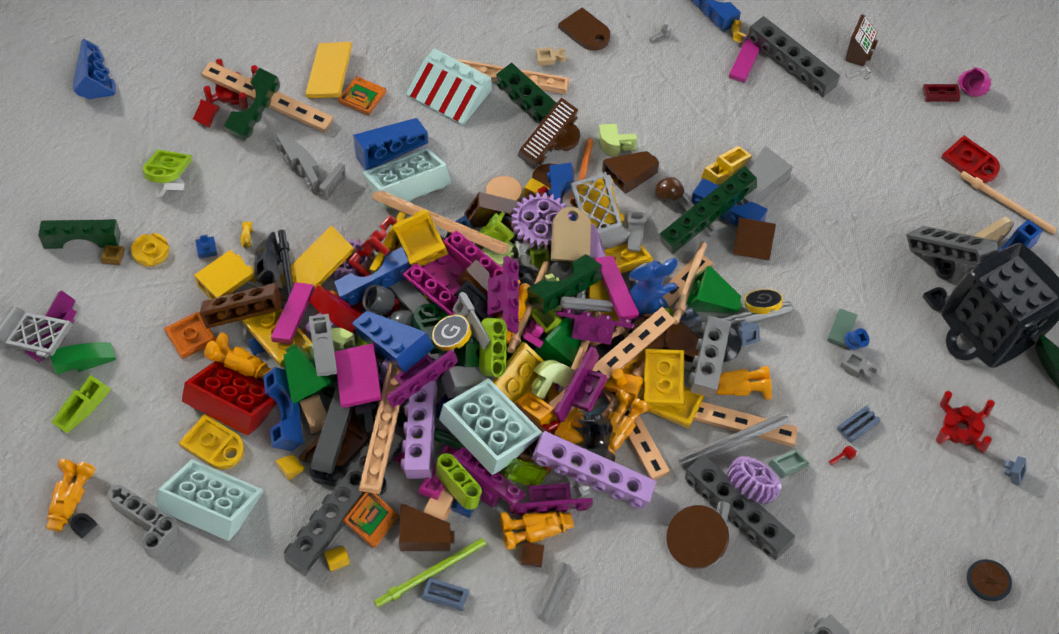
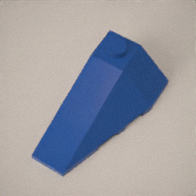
[73,38,116,99]

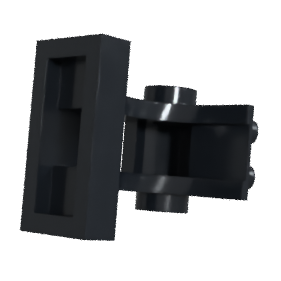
[578,414,616,462]

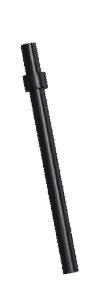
[278,229,300,329]

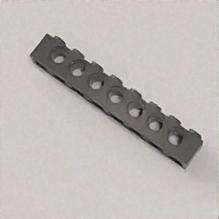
[284,433,403,576]

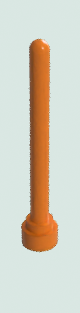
[570,138,593,208]

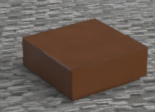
[521,543,544,568]

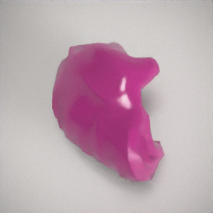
[957,67,992,97]

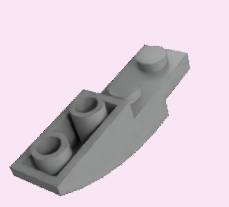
[276,134,321,194]
[309,314,337,376]

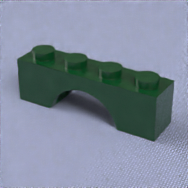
[223,67,280,142]
[38,219,121,249]
[528,254,602,314]

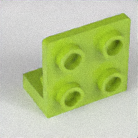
[475,211,515,250]

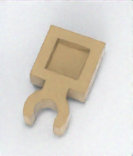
[536,47,567,66]

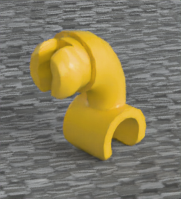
[731,19,746,43]
[240,222,254,248]

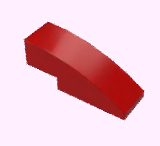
[309,285,361,334]

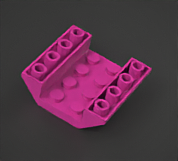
[403,230,503,315]

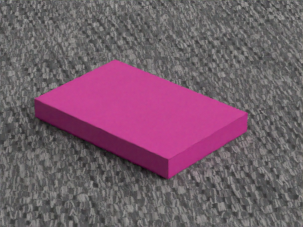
[334,343,382,408]

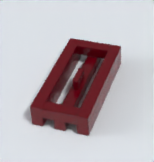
[922,84,961,102]

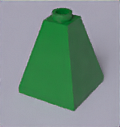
[686,265,743,314]
[534,317,581,368]
[283,344,338,404]

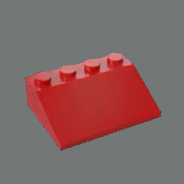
[182,361,277,436]

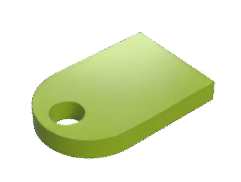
[143,149,192,183]

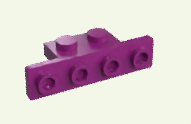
[487,256,519,334]
[24,290,77,363]
[556,308,634,345]
[555,346,608,422]
[386,349,458,408]
[453,447,526,508]
[509,483,593,516]

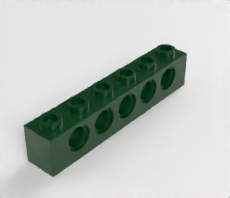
[660,166,757,255]

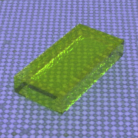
[503,458,548,486]

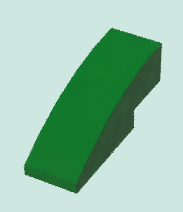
[50,342,116,375]

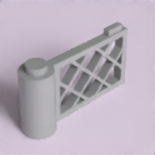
[570,172,630,250]
[0,306,73,358]

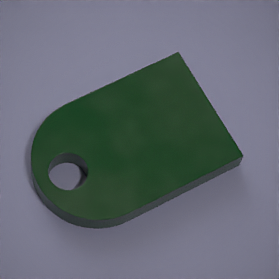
[412,304,455,354]

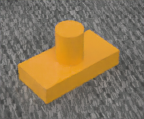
[603,368,644,398]

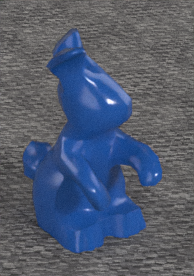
[629,258,678,323]

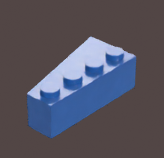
[353,118,428,171]
[352,311,435,373]

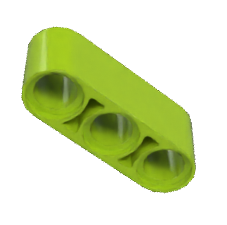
[479,318,507,377]
[435,453,482,510]

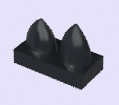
[454,280,489,321]

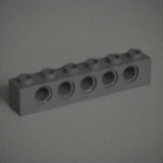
[748,16,840,97]
[906,226,999,266]
[685,454,795,560]

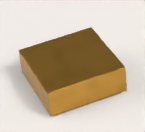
[101,245,125,265]

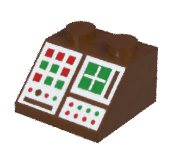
[845,14,878,67]

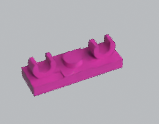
[522,317,544,348]

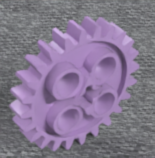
[511,193,572,250]

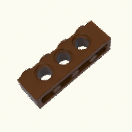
[199,283,282,329]

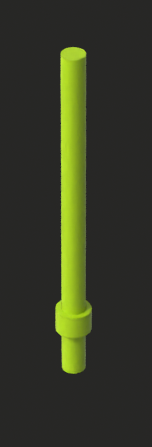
[373,538,486,608]

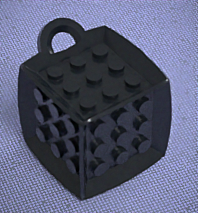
[941,243,1059,368]

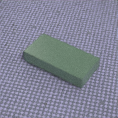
[827,308,858,347]
[768,449,809,479]

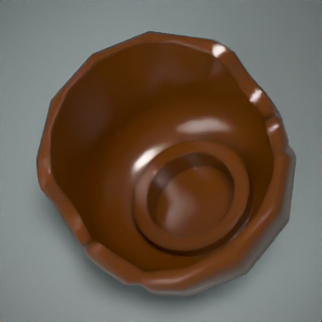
[655,177,685,202]

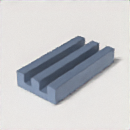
[837,405,880,443]
[422,578,469,611]

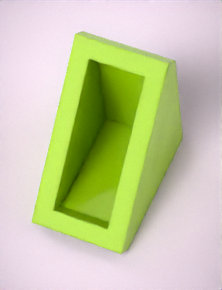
[530,307,564,335]

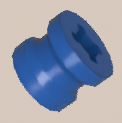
[845,328,870,350]

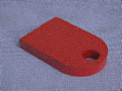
[941,135,1000,183]

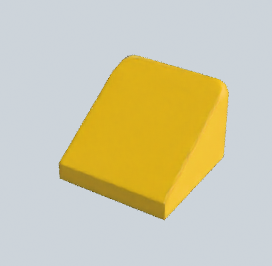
[276,454,305,481]
[323,545,350,572]

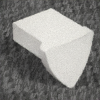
[155,177,185,197]

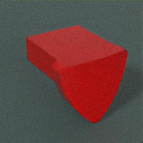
[193,99,220,127]

